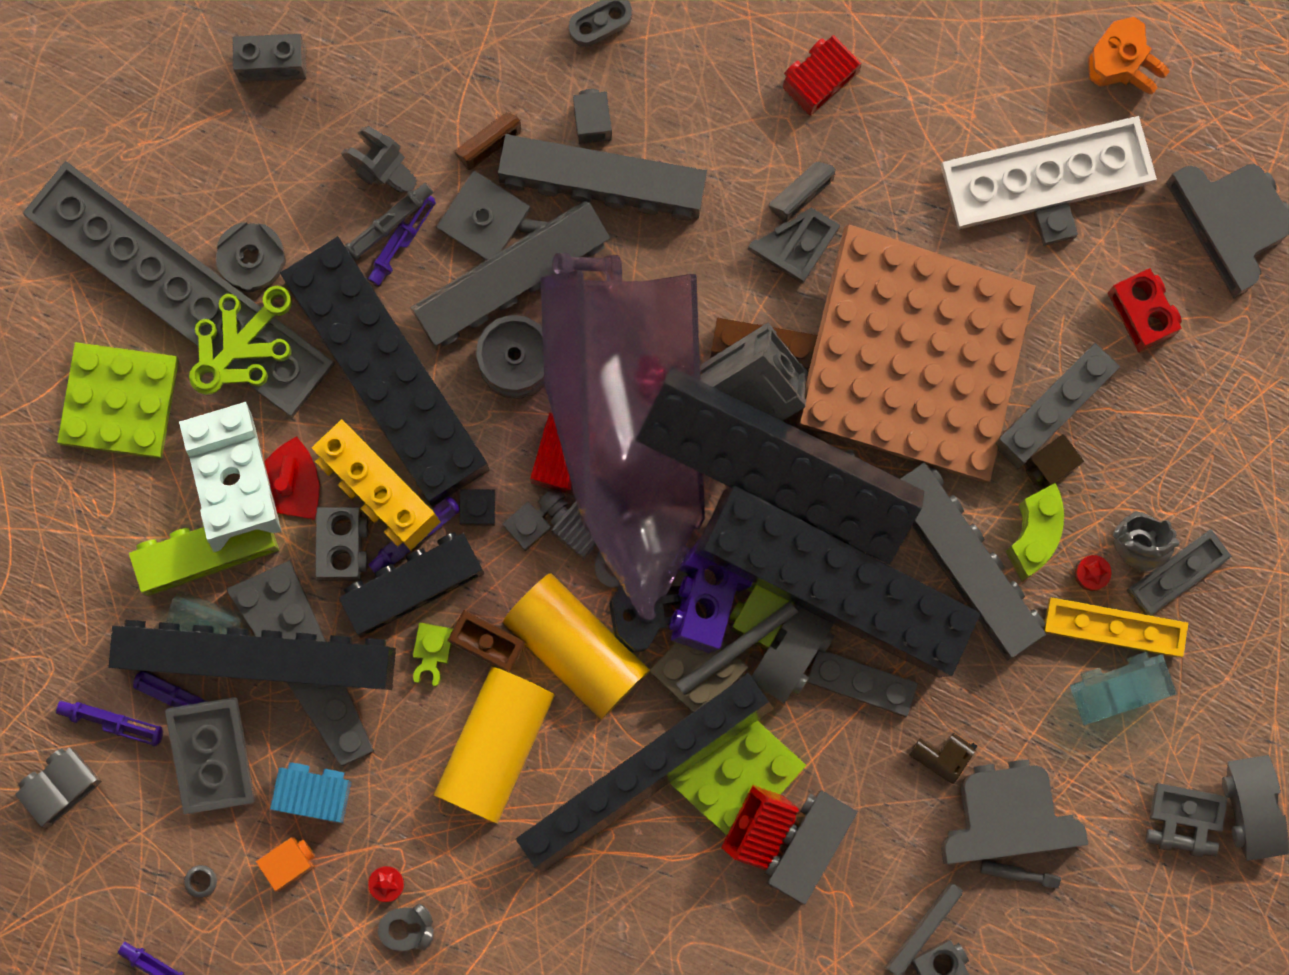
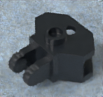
[609,578,682,653]

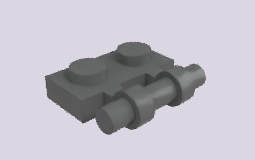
[1146,783,1228,857]

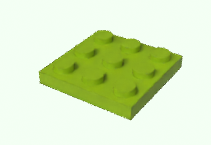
[57,342,179,459]
[669,720,807,836]

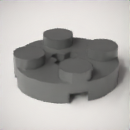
[216,222,286,293]

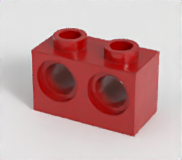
[1108,268,1182,353]

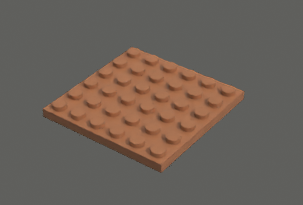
[796,224,1035,483]

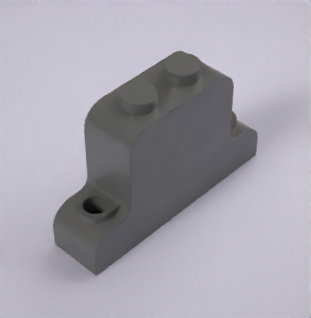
[1166,164,1289,299]
[941,759,1088,864]

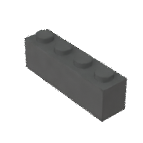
[995,343,1120,469]

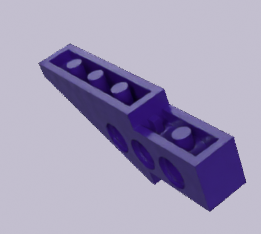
[670,534,752,653]

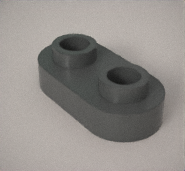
[569,0,632,47]

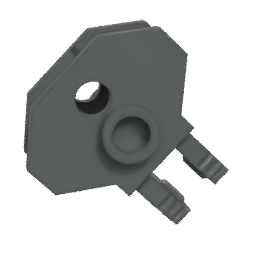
[341,126,417,193]

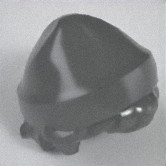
[1113,511,1180,572]

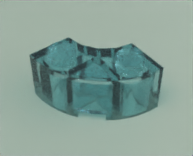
[1069,652,1177,725]

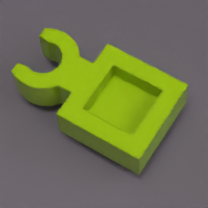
[413,622,453,687]

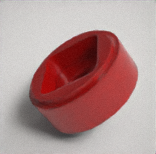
[1075,555,1112,591]
[368,866,405,902]

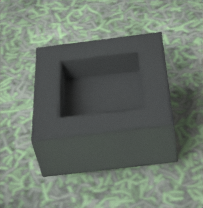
[1034,203,1078,246]

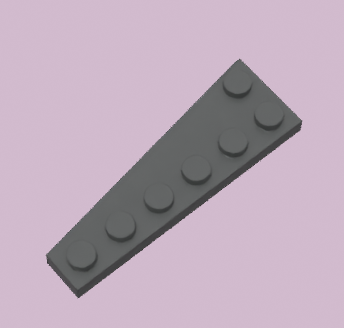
[227,560,375,766]

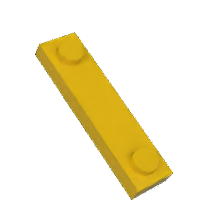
[1043,597,1188,658]

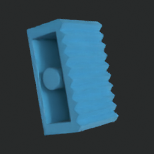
[270,762,352,823]

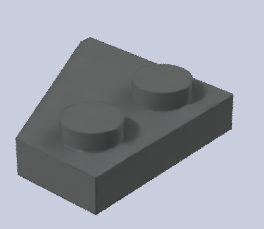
[748,207,840,284]

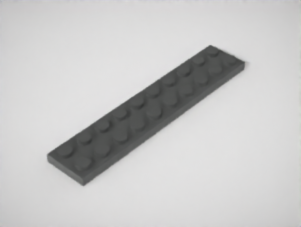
[23,160,335,418]

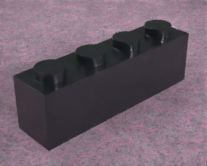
[339,532,484,638]

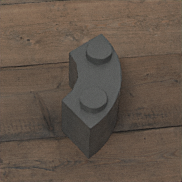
[751,605,835,703]
[1222,755,1289,861]

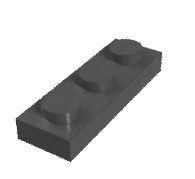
[807,650,918,717]

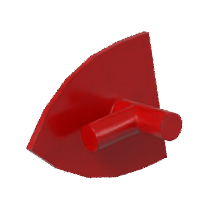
[264,436,320,520]

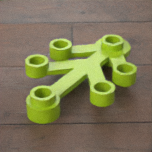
[189,286,292,395]

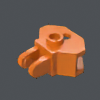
[1088,16,1170,95]

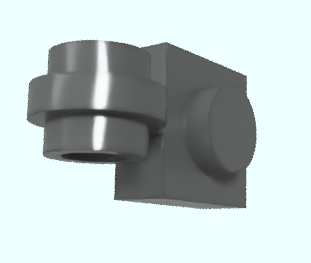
[502,488,567,551]

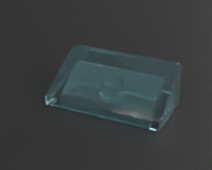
[166,591,243,634]

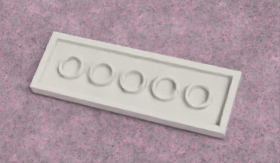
[941,116,1157,230]

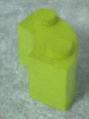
[1005,483,1064,581]

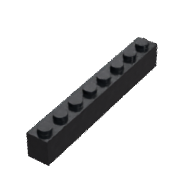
[108,620,396,690]
[516,673,774,872]

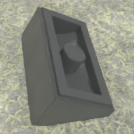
[768,162,836,223]

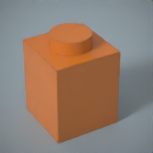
[256,837,315,891]

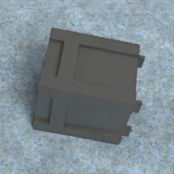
[699,322,808,421]

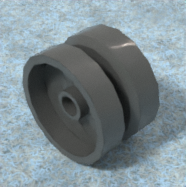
[476,315,554,399]

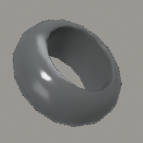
[184,865,217,898]

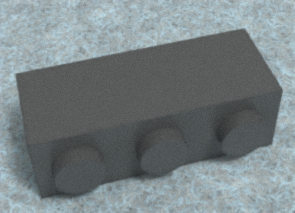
[765,790,858,905]

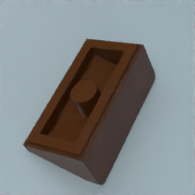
[455,112,522,170]
[447,610,526,673]

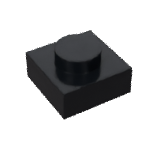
[460,489,495,526]

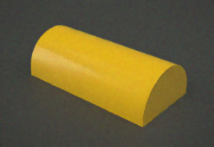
[502,573,650,721]
[433,666,555,824]

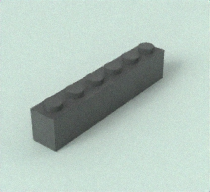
[498,134,707,221]
[410,201,610,346]
[901,462,1046,661]

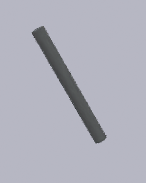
[676,601,798,695]

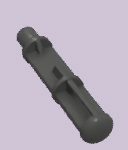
[345,182,434,260]

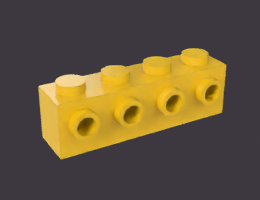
[311,419,441,551]

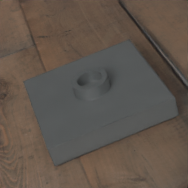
[437,170,531,260]

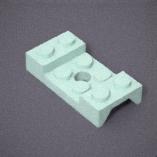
[179,402,282,552]

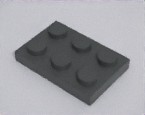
[165,697,255,814]

